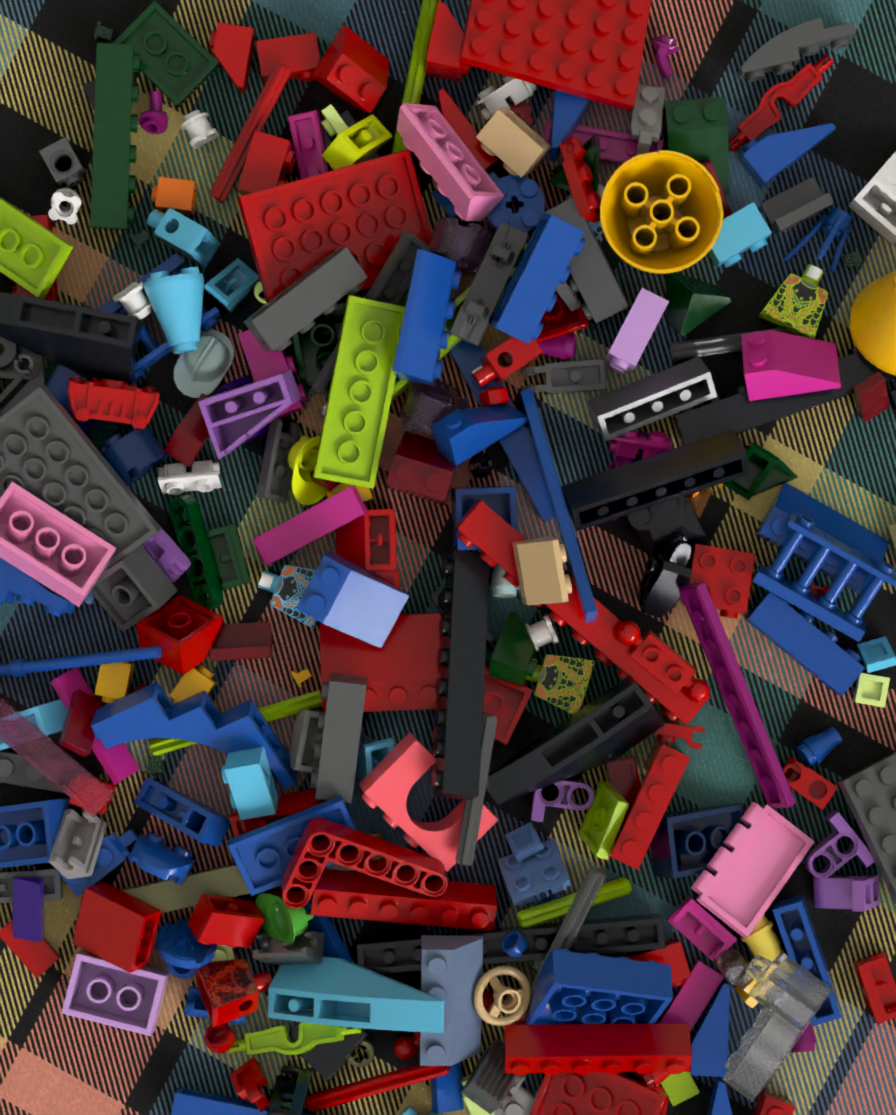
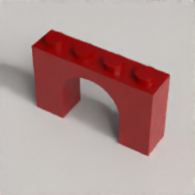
[609,741,690,870]

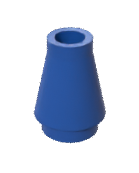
[796,727,842,768]

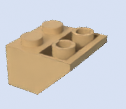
[476,106,551,177]
[512,536,572,606]

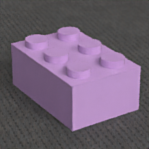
[61,949,170,1036]

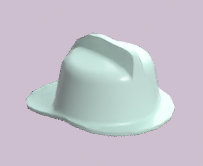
[174,330,234,398]

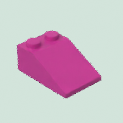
[741,330,841,401]

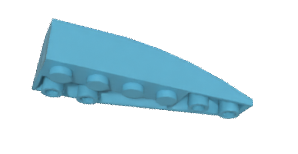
[268,956,444,1033]

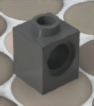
[39,137,87,188]

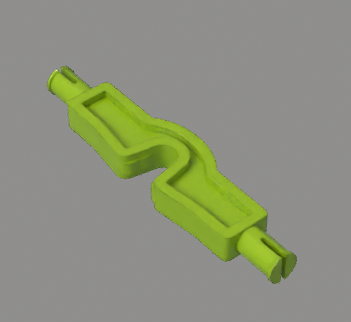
[228,1022,362,1055]

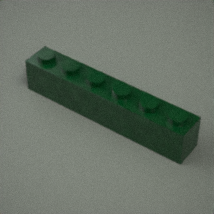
[90,43,140,230]

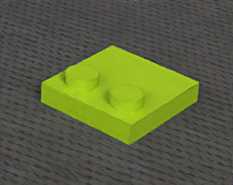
[578,780,629,860]

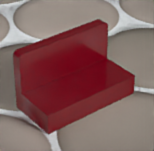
[209,622,273,661]

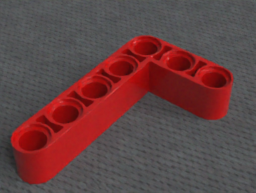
[281,818,448,909]

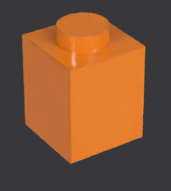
[151,176,198,216]

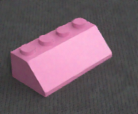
[396,103,505,221]
[0,482,117,607]

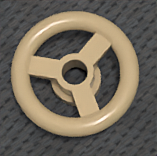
[473,966,531,1026]

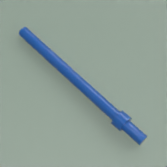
[0,646,162,677]

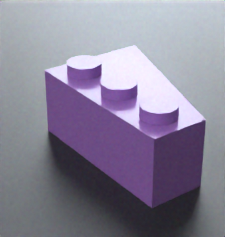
[198,370,301,460]

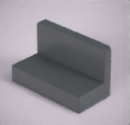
[761,177,834,236]

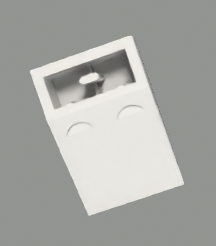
[848,151,896,245]

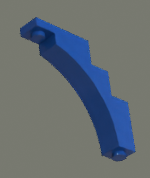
[91,682,298,789]

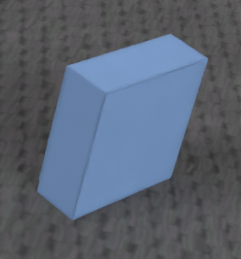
[504,822,545,862]

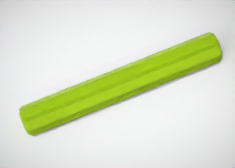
[517,877,632,929]

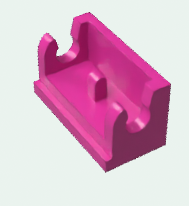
[667,895,737,961]

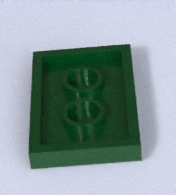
[113,0,220,108]

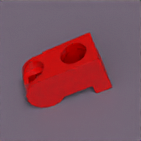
[782,757,838,810]

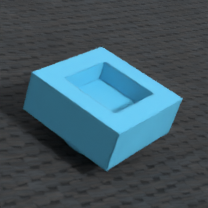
[857,636,896,673]

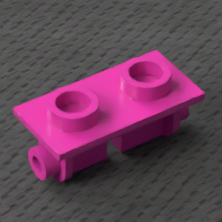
[609,429,673,460]

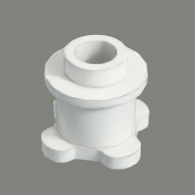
[181,110,220,149]
[48,188,82,225]
[113,282,152,320]
[525,615,559,652]

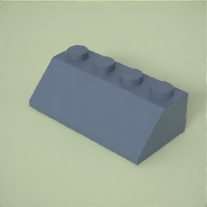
[420,935,483,1066]

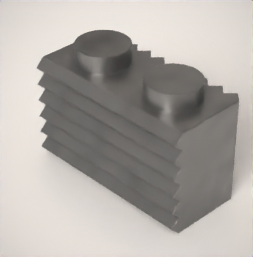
[461,1039,524,1115]

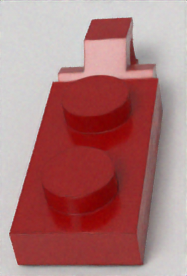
[559,137,601,223]

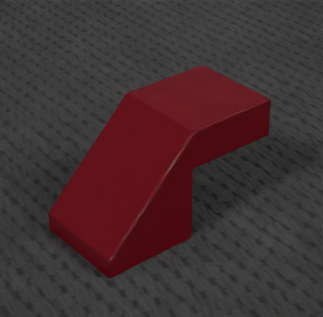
[164,394,210,467]

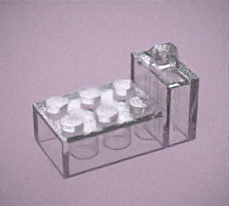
[722,952,833,1102]

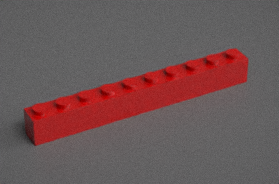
[454,499,710,725]

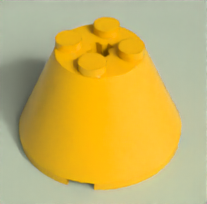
[600,150,723,274]
[850,270,896,376]

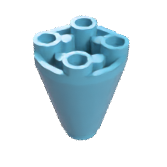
[143,267,204,354]

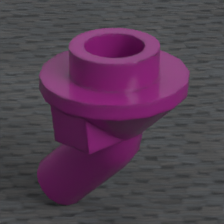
[651,34,680,79]
[138,91,169,134]

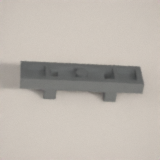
[450,222,529,346]

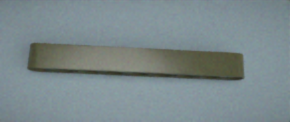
[121,831,384,913]

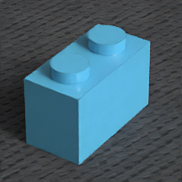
[708,202,772,268]
[221,747,279,820]

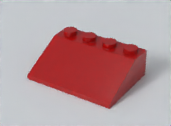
[319,612,442,712]

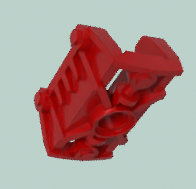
[66,376,160,429]

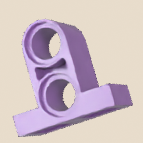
[530,779,594,822]
[804,810,875,878]
[813,874,880,912]

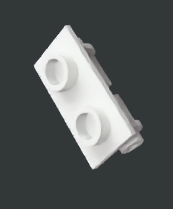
[474,76,537,121]
[158,460,222,495]

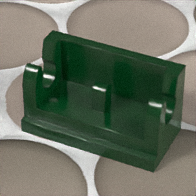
[206,523,253,591]

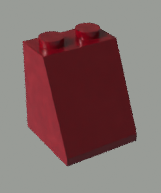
[386,431,457,506]

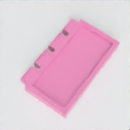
[691,802,815,938]

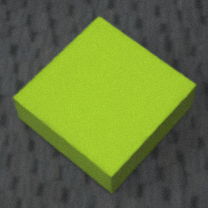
[661,1072,700,1107]

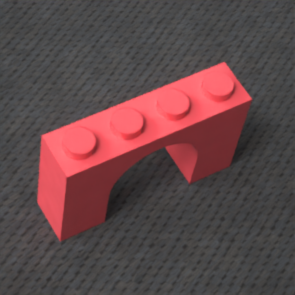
[358,732,498,872]

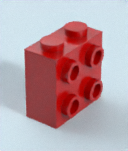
[683,544,756,619]

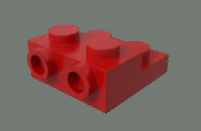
[483,663,533,746]

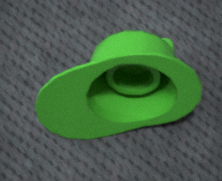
[255,893,314,945]

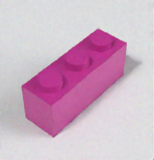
[238,330,308,418]

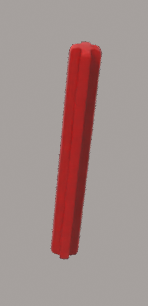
[210,62,292,202]
[305,1064,450,1112]

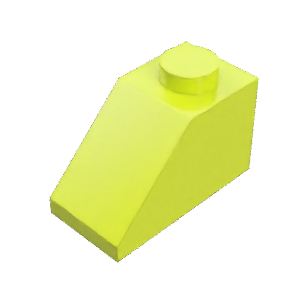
[321,114,393,170]

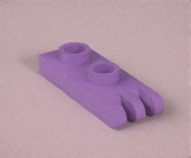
[142,514,191,582]

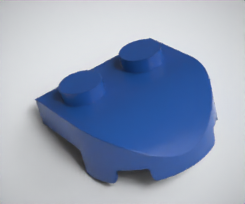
[128,832,197,885]

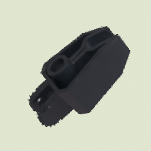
[639,533,692,618]

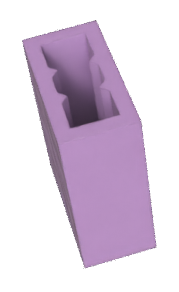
[605,288,669,374]

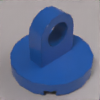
[155,919,217,979]

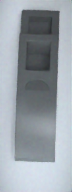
[737,17,856,82]

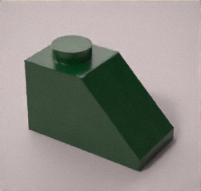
[488,612,538,687]

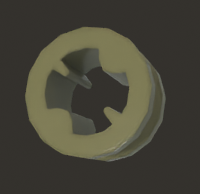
[348,1039,374,1068]

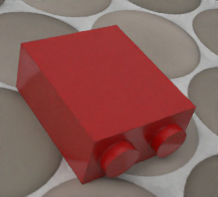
[72,882,162,973]

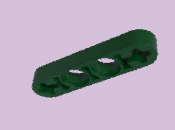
[169,495,223,610]

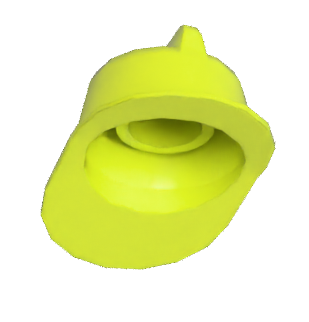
[288,436,327,505]

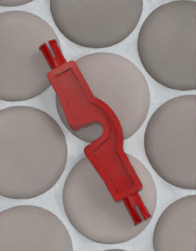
[728,54,834,153]

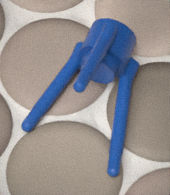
[784,207,853,272]

